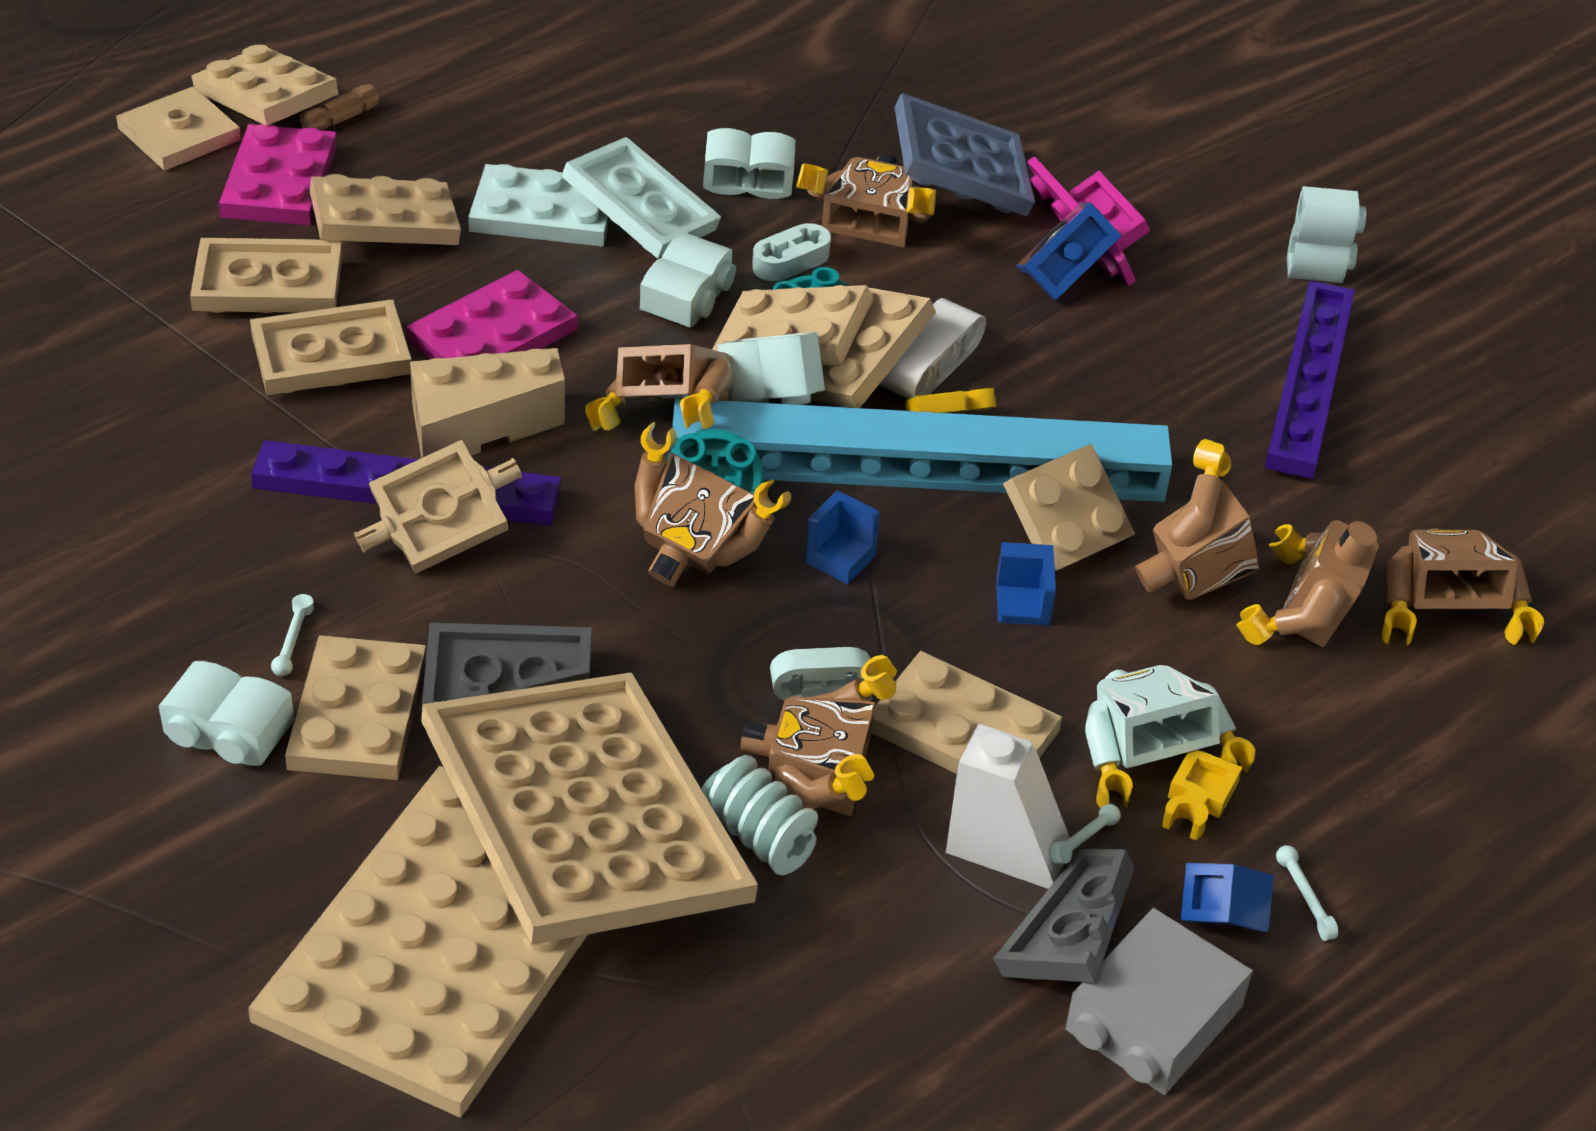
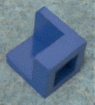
[805,490,880,585]
[996,542,1056,626]
[1181,863,1274,932]

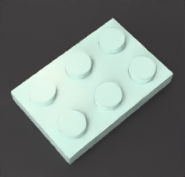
[562,137,721,258]
[468,164,611,247]

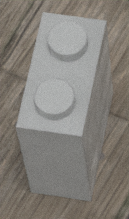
[1065,908,1253,1095]

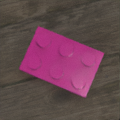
[219,124,337,226]
[406,270,578,359]

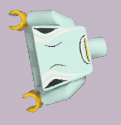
[1085,665,1255,808]

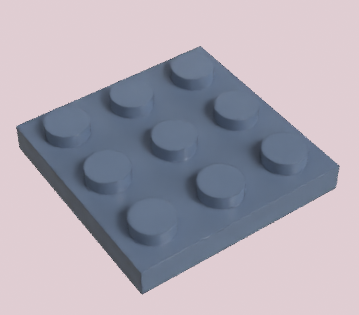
[894,93,1035,216]

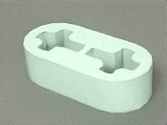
[753,223,831,281]
[770,647,870,700]

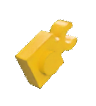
[905,388,996,414]
[1162,749,1243,840]

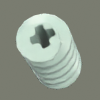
[701,755,818,875]

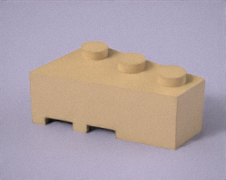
[410,348,565,458]

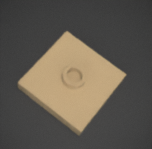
[116,86,241,171]

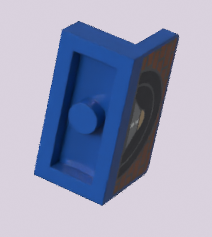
[1016,202,1122,300]

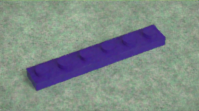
[1265,280,1355,479]
[251,440,561,526]

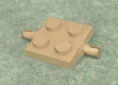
[354,440,522,574]

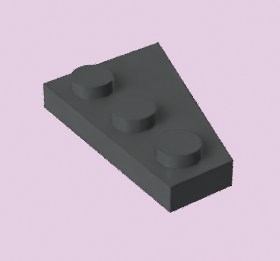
[421,623,592,725]
[993,849,1135,983]

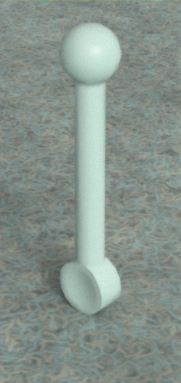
[271,594,314,677]
[1050,804,1121,864]
[1276,845,1338,941]

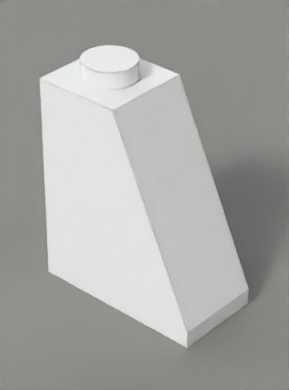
[946,724,1070,889]

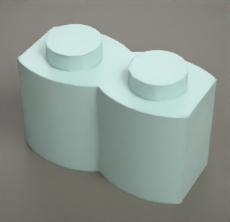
[703,128,795,199]
[1287,186,1366,283]
[640,232,736,327]
[717,332,825,405]
[159,661,295,766]

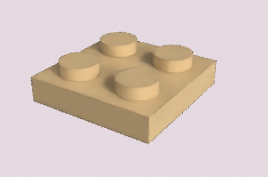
[1003,443,1135,571]

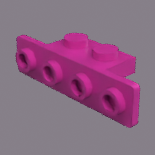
[1027,156,1150,286]

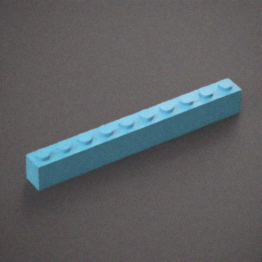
[671,398,1172,502]

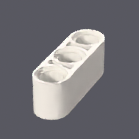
[878,298,986,400]

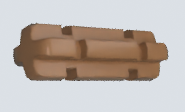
[299,84,379,131]

